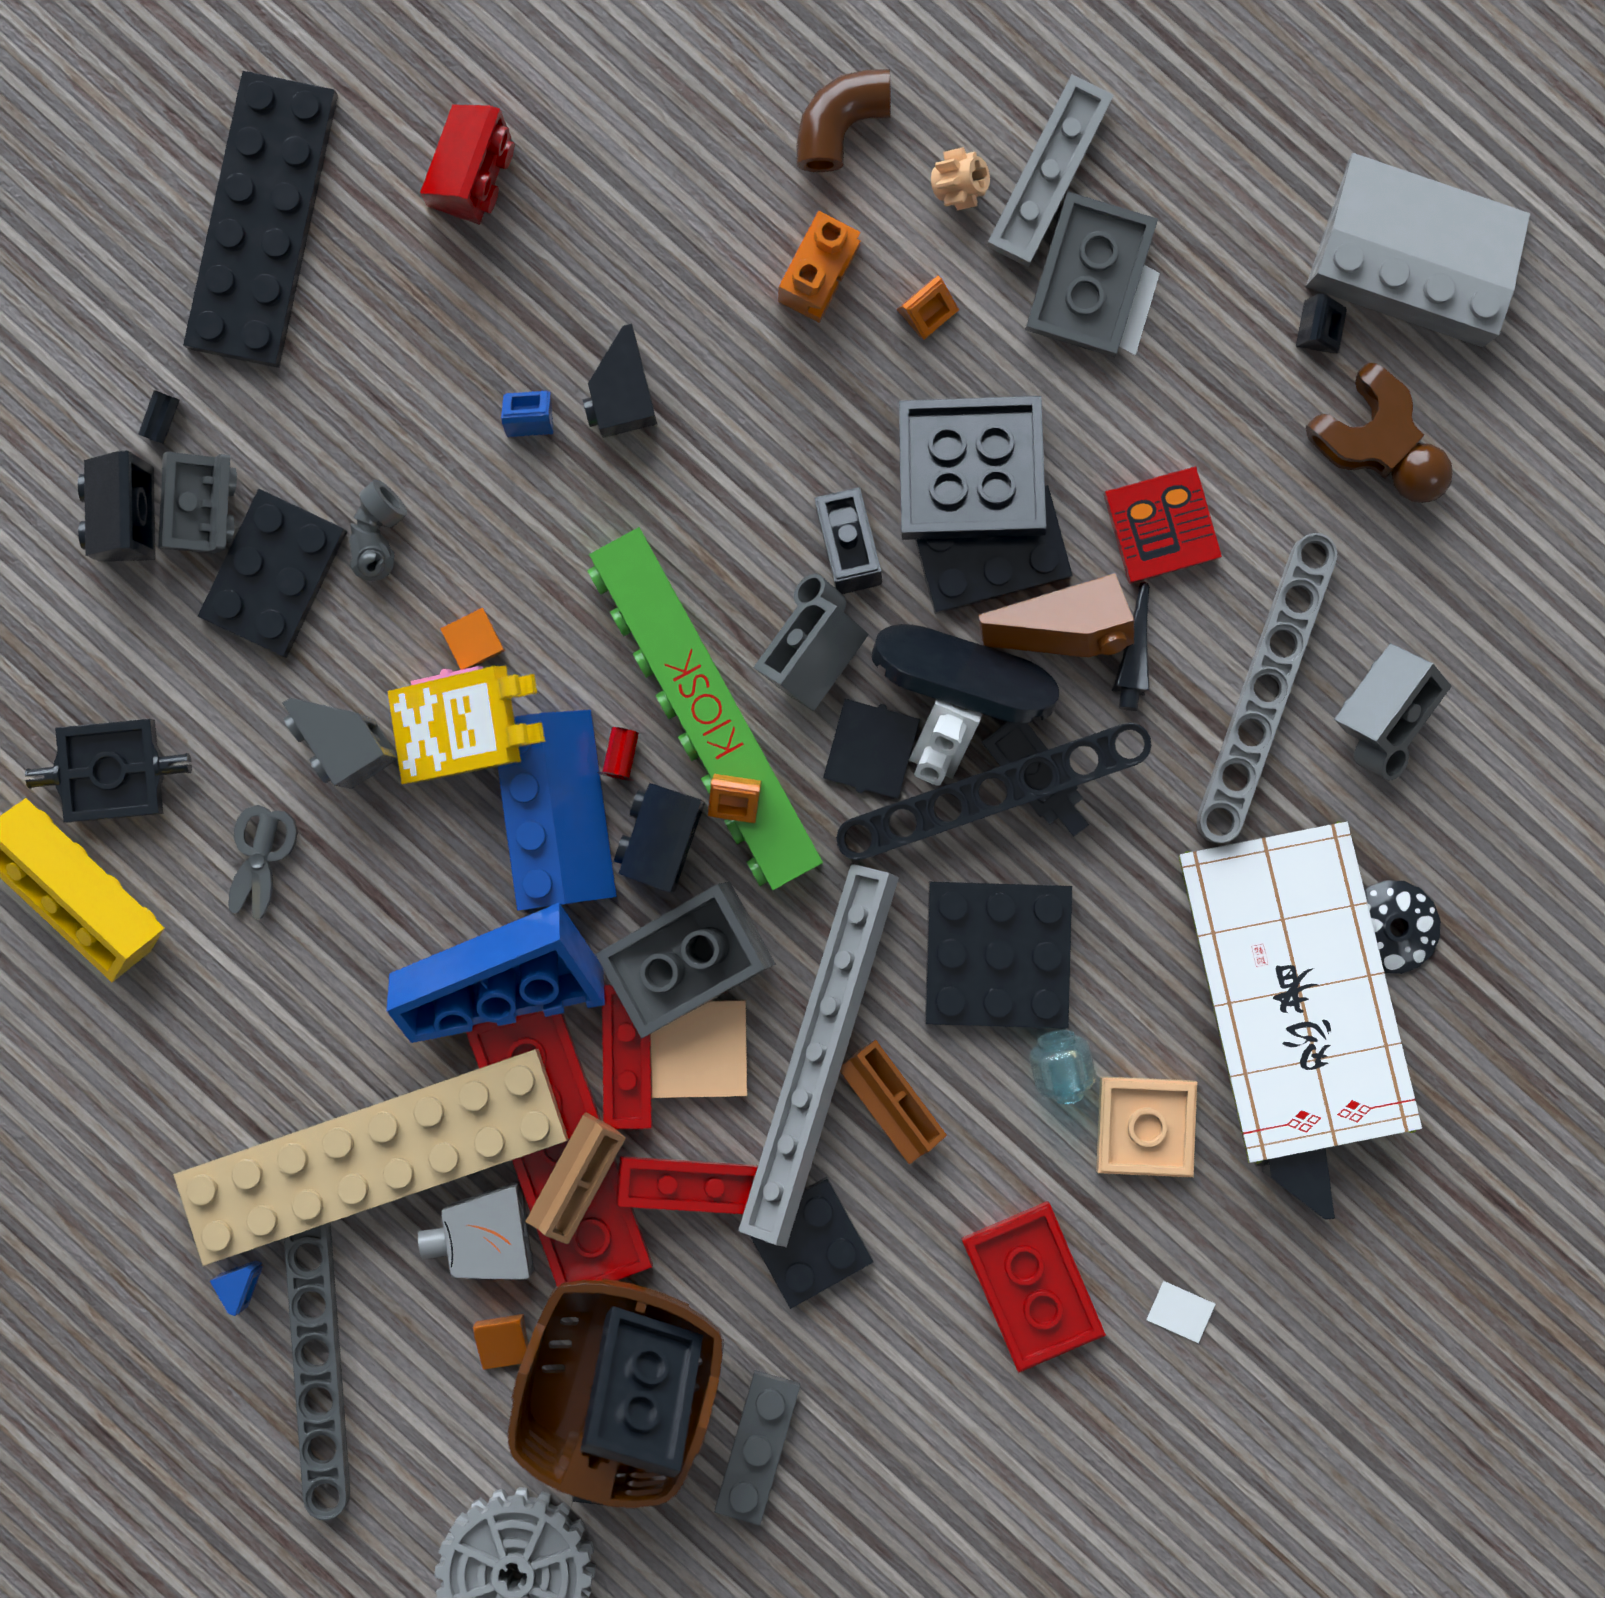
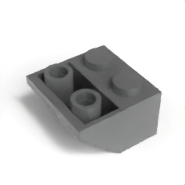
[283,698,398,789]

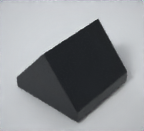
[1296,294,1347,354]

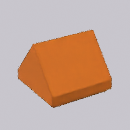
[896,276,959,340]
[708,774,762,823]

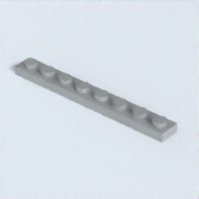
[738,864,899,1247]

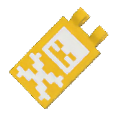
[387,666,545,784]

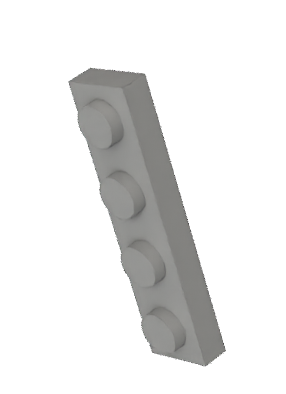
[986,74,1114,267]

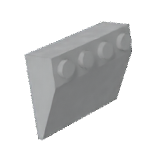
[1306,153,1530,347]

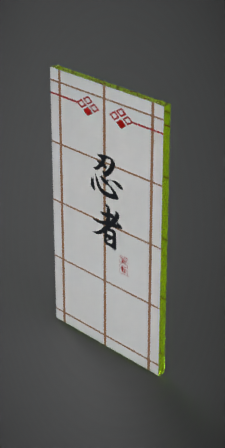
[1178,821,1422,1164]

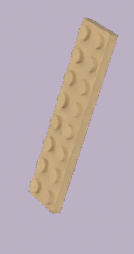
[173,1049,569,1266]

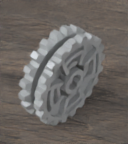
[434,1487,596,1598]

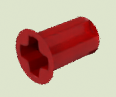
[597,727,639,781]

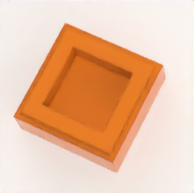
[440,607,505,670]

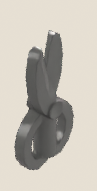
[228,805,298,920]

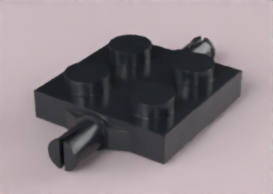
[25,719,192,823]

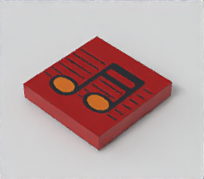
[1103,466,1222,584]

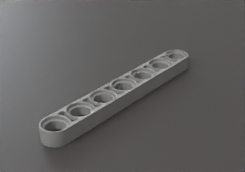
[1196,533,1337,843]

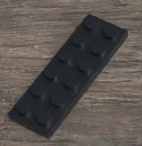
[183,70,338,368]

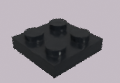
[749,1177,874,1309]

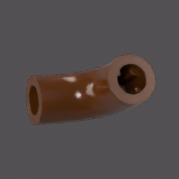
[796,69,891,172]

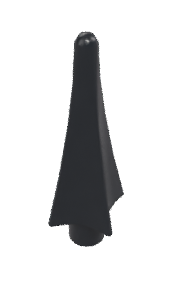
[1112,582,1150,711]

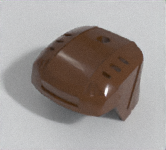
[508,1279,725,1508]

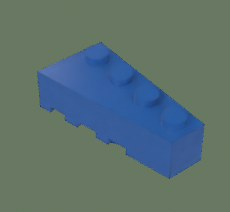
[387,903,605,1043]

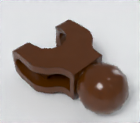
[1306,363,1453,503]

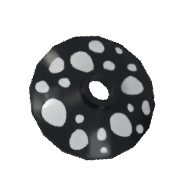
[1364,880,1441,974]

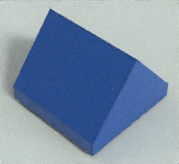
[501,391,554,437]
[210,1260,263,1316]

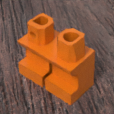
[778,210,861,323]

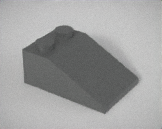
[595,881,776,1039]

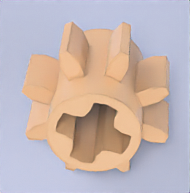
[931,147,990,210]

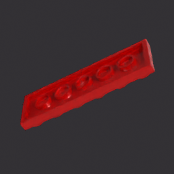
[466,1011,653,1287]

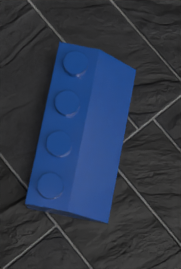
[497,710,617,911]

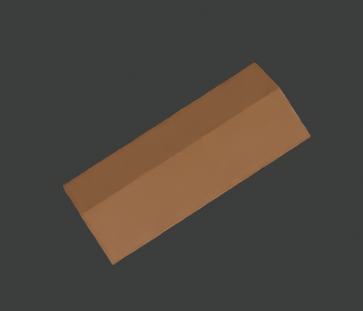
[525,1112,626,1244]

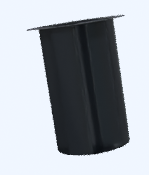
[138,390,185,444]

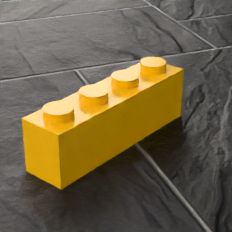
[0,798,165,982]

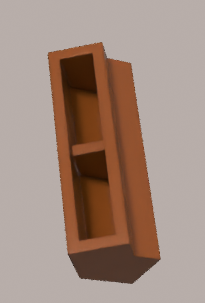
[840,1040,947,1164]

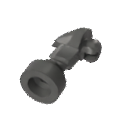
[349,479,407,581]

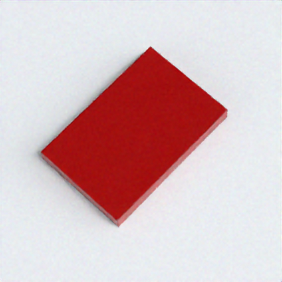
[961,1201,1106,1373]

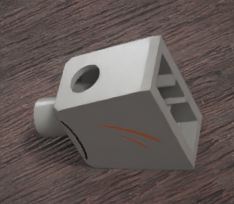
[418,1181,534,1279]

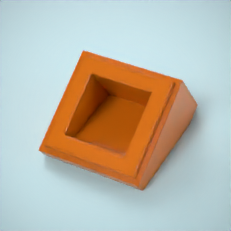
[473,1314,528,1370]

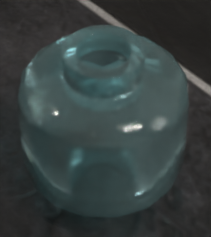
[1029,1029,1096,1105]

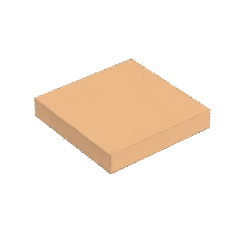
[651,1000,747,1098]
[1096,1076,1197,1177]

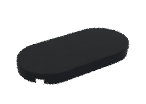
[871,624,1059,724]

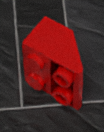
[420,104,515,225]

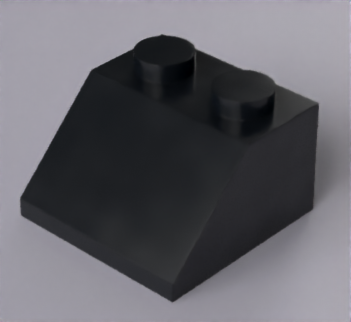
[78,451,156,562]
[614,783,705,893]

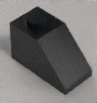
[583,324,657,438]
[1254,1148,1335,1220]

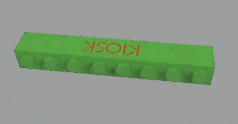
[587,527,823,890]

